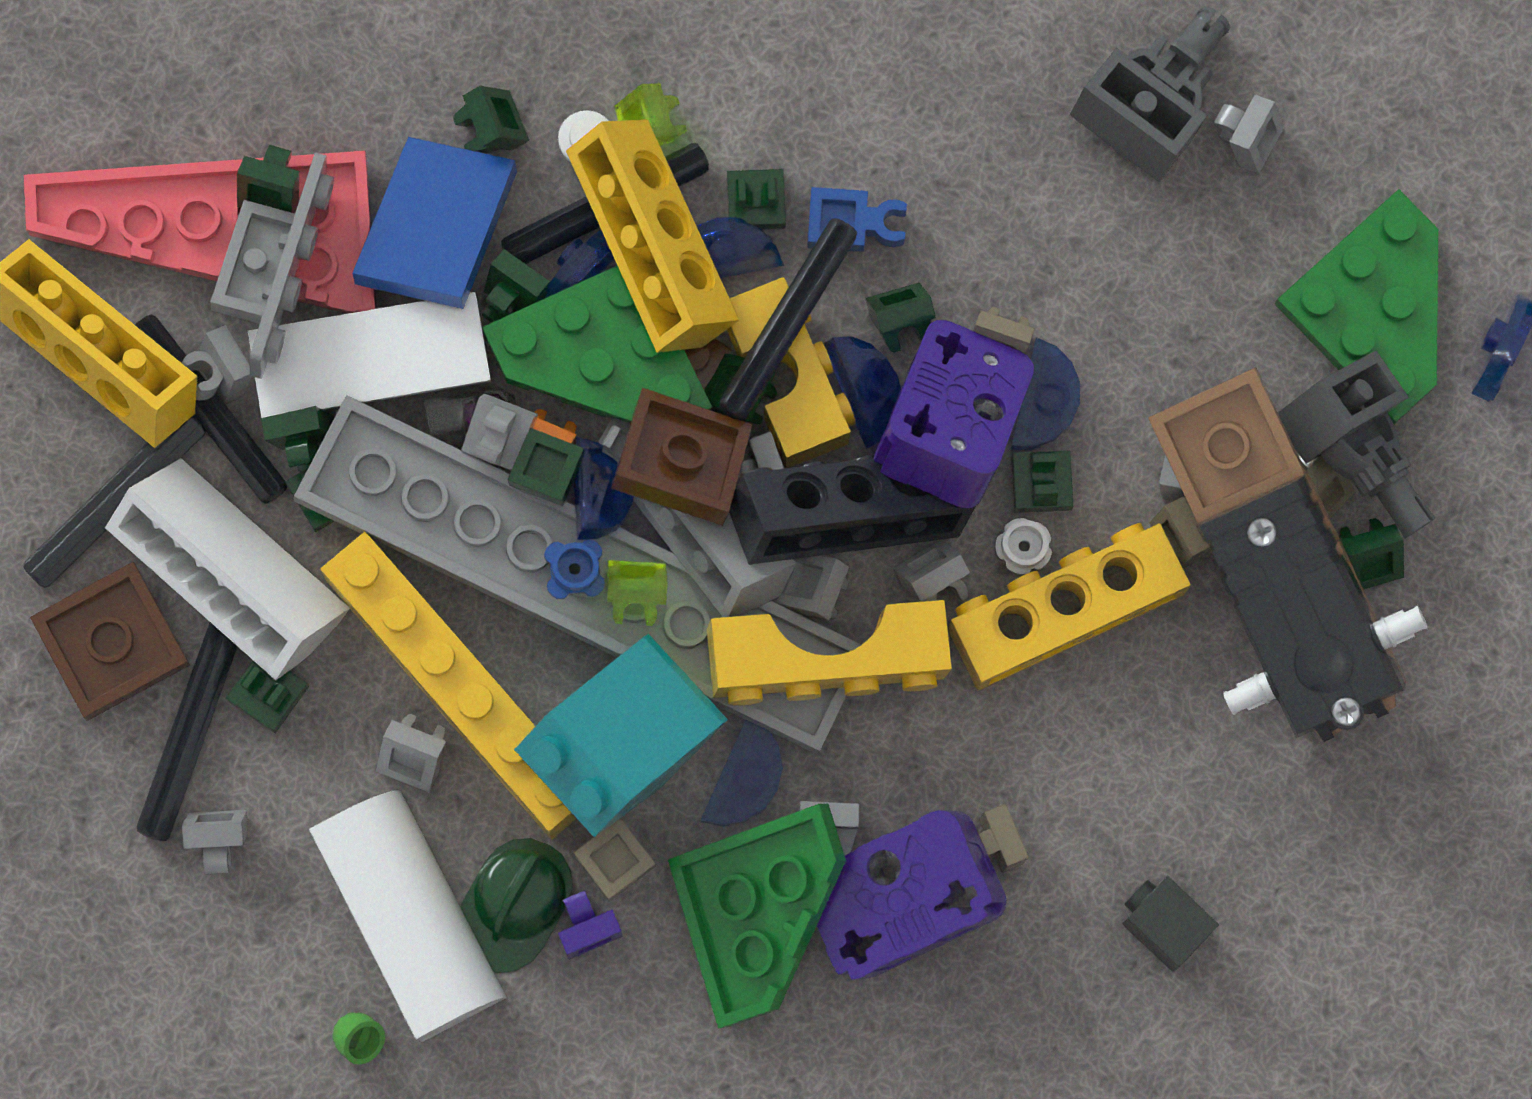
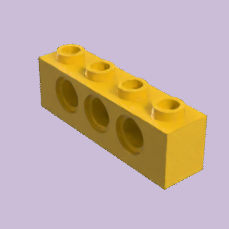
[566,119,739,353]
[0,239,197,448]
[948,523,1191,691]

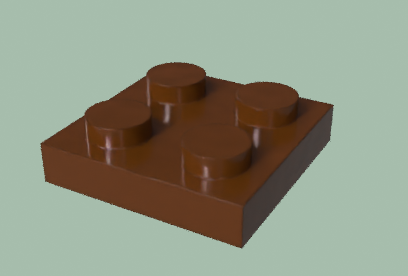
[611,387,752,526]
[30,562,190,721]

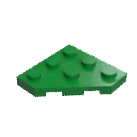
[1275,189,1438,425]
[482,266,712,423]
[667,803,846,1029]

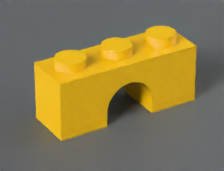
[726,277,856,468]

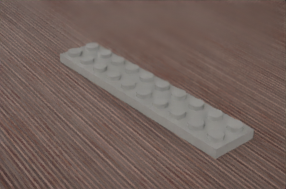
[294,395,862,755]

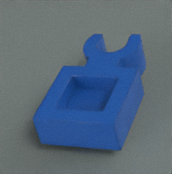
[807,187,907,252]

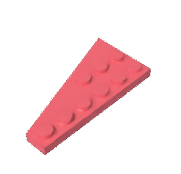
[24,151,376,314]

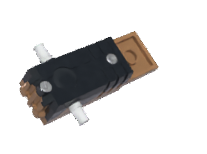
[1148,367,1428,742]

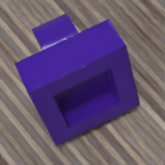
[558,890,623,960]

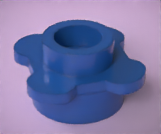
[544,539,605,600]

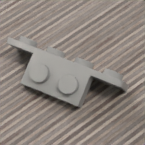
[210,152,334,379]

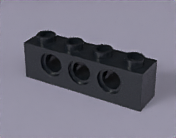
[729,455,976,565]

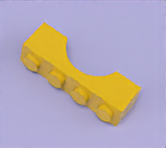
[706,600,952,706]

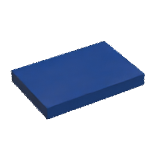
[352,137,517,309]

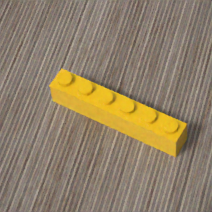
[320,531,577,840]

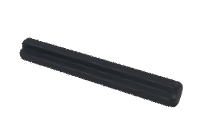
[501,143,709,264]
[719,218,857,421]
[135,314,287,504]
[23,415,206,588]
[136,622,238,841]

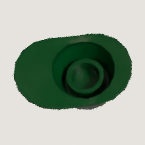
[460,838,572,973]

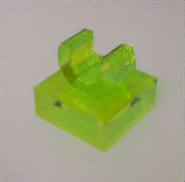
[614,83,687,146]
[606,560,668,626]

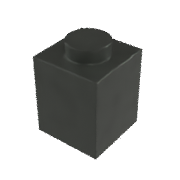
[1122,876,1219,972]

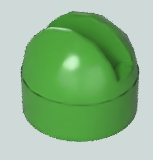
[332,1012,385,1065]

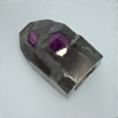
[421,385,517,450]

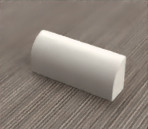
[248,292,491,418]
[105,458,350,680]
[309,790,507,1042]

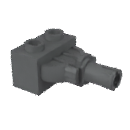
[1069,6,1230,182]
[1278,351,1435,539]

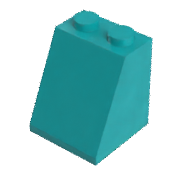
[514,634,728,837]

